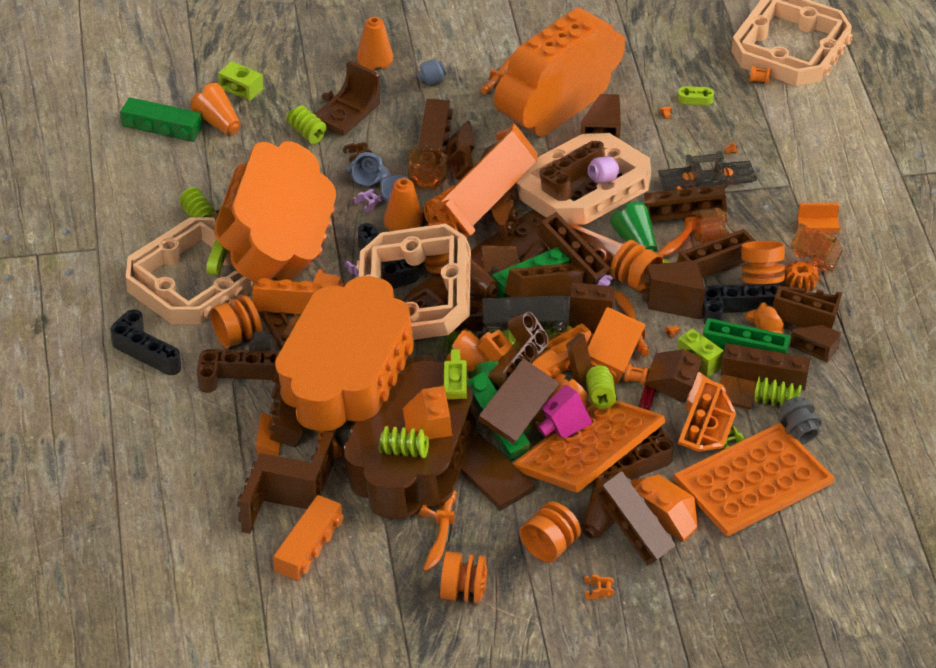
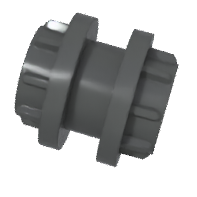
[778,397,822,444]

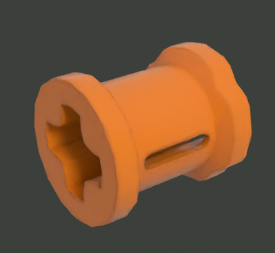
[750,66,771,84]
[624,364,649,386]

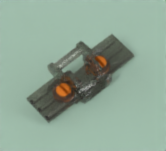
[658,151,757,191]

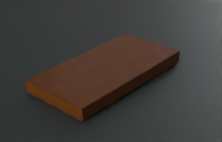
[477,358,559,445]
[460,433,535,511]

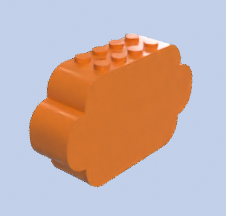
[494,8,625,137]
[214,141,336,282]
[275,276,414,432]

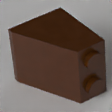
[580,94,621,139]
[642,260,705,319]
[569,282,615,334]

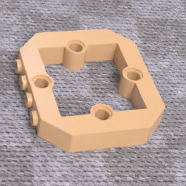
[731,0,853,86]
[516,133,651,225]
[126,217,254,324]
[356,224,471,340]

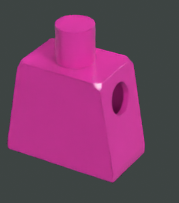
[537,384,592,438]

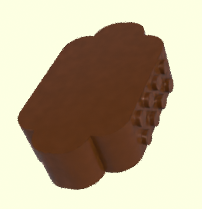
[344,361,476,519]

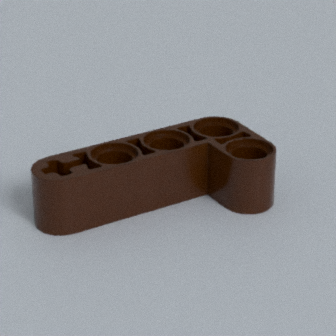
[539,141,605,201]
[488,312,548,391]
[197,349,279,393]
[596,426,674,480]

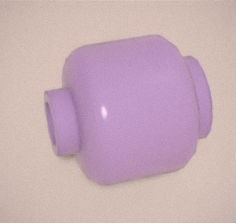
[588,156,619,184]

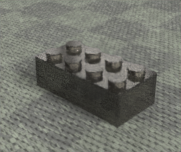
[481,295,569,334]

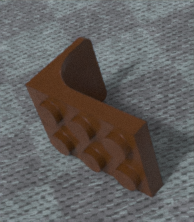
[315,61,380,136]

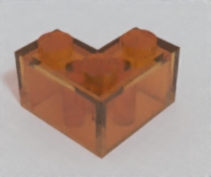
[790,223,843,272]

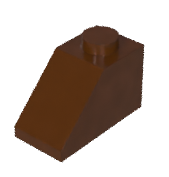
[790,325,841,363]

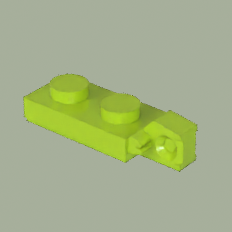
[444,349,467,399]

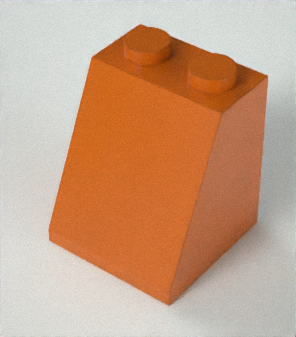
[588,307,646,385]

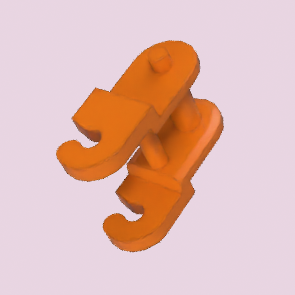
[584,574,615,599]

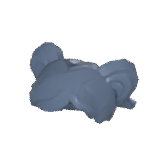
[346,152,391,186]

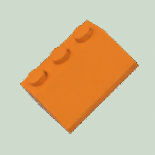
[569,223,623,282]

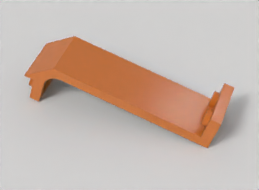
[432,123,538,237]

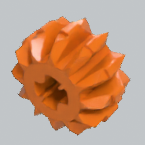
[784,260,819,292]

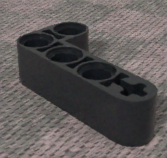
[358,223,419,289]
[702,284,779,324]
[110,309,181,375]

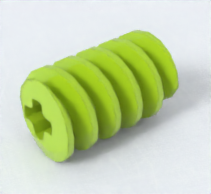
[286,105,326,145]
[179,187,215,217]
[586,365,616,409]
[754,376,802,407]
[379,426,429,458]

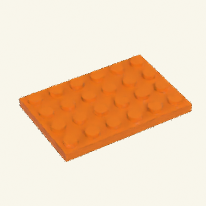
[512,400,665,493]
[674,423,835,537]

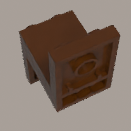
[237,431,334,534]

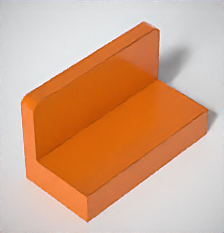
[797,202,840,234]

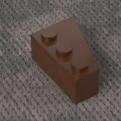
[772,286,842,329]

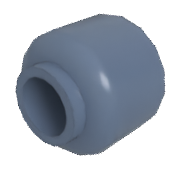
[417,59,447,86]

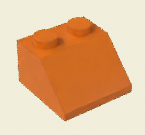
[403,386,453,439]

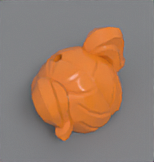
[744,303,784,334]

